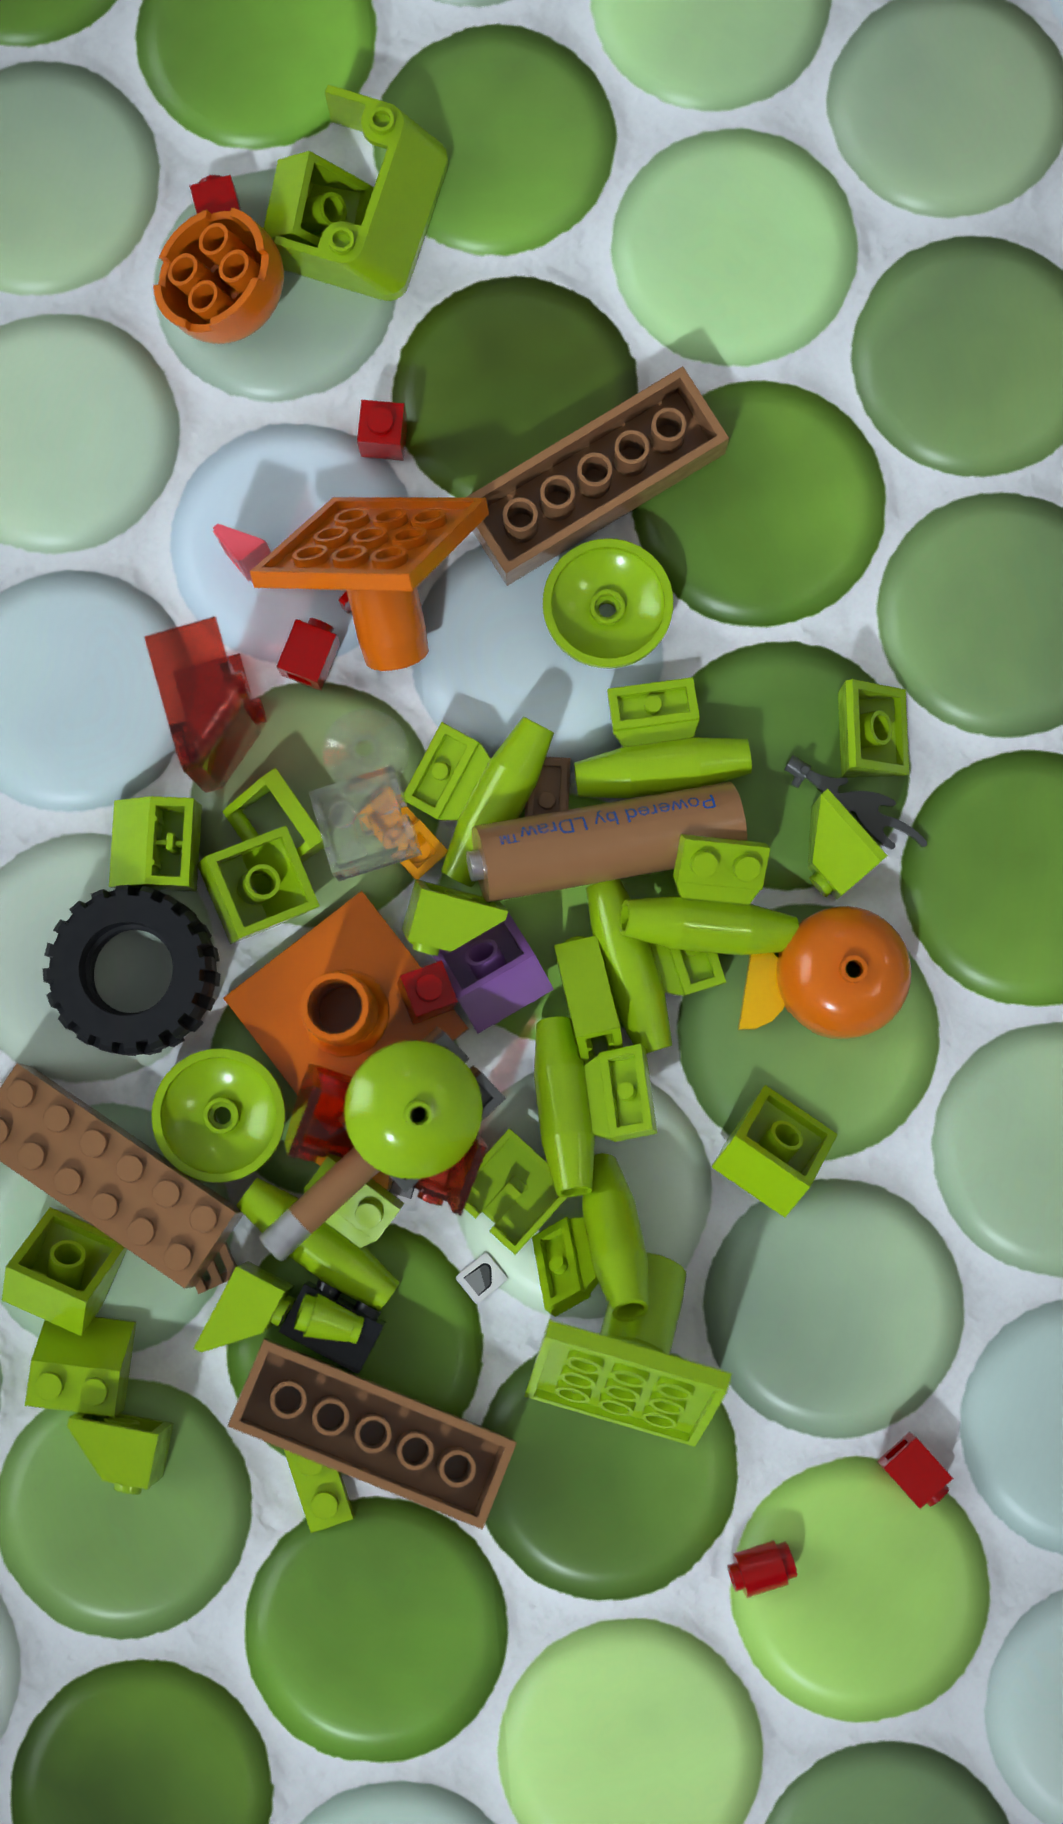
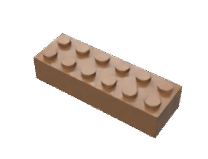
[465,366,729,586]
[0,1063,244,1289]
[228,1338,517,1530]

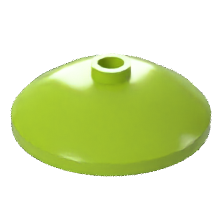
[543,538,673,669]
[344,1040,482,1179]
[152,1049,286,1183]

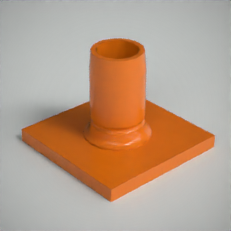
[250,497,489,671]
[223,891,469,1137]

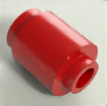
[727,1540,797,1598]

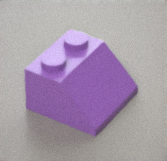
[432,906,554,1033]

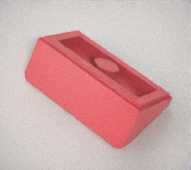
[213,524,271,582]

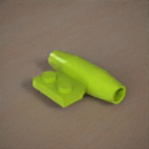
[574,677,752,799]
[401,716,554,887]
[619,834,799,955]
[586,879,726,1054]
[534,1016,658,1197]
[236,1150,404,1311]
[532,1153,649,1322]

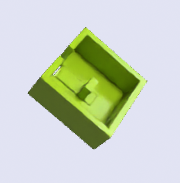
[449,1128,567,1255]

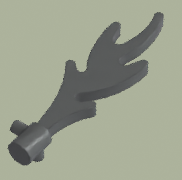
[784,755,927,850]

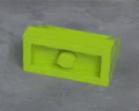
[222,768,329,863]

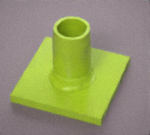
[524,1252,732,1447]

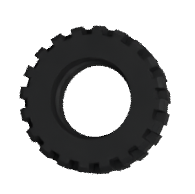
[43,885,221,1056]

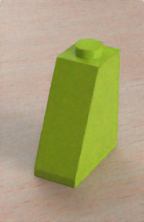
[554,935,623,1065]

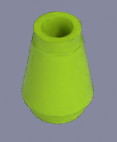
[294,1293,364,1344]

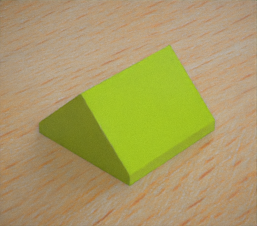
[838,679,909,778]

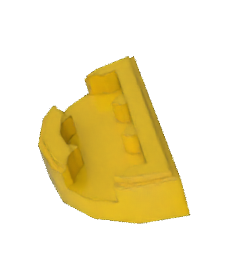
[738,953,785,1030]

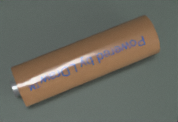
[466,782,747,903]

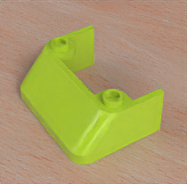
[274,84,448,301]

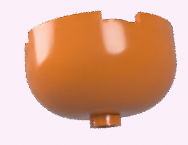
[153,208,284,344]
[777,906,911,1039]

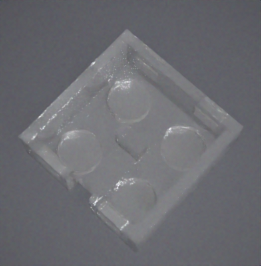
[309,765,422,881]

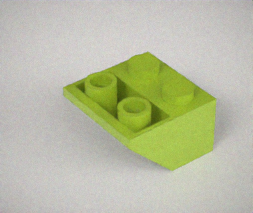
[109,796,202,892]

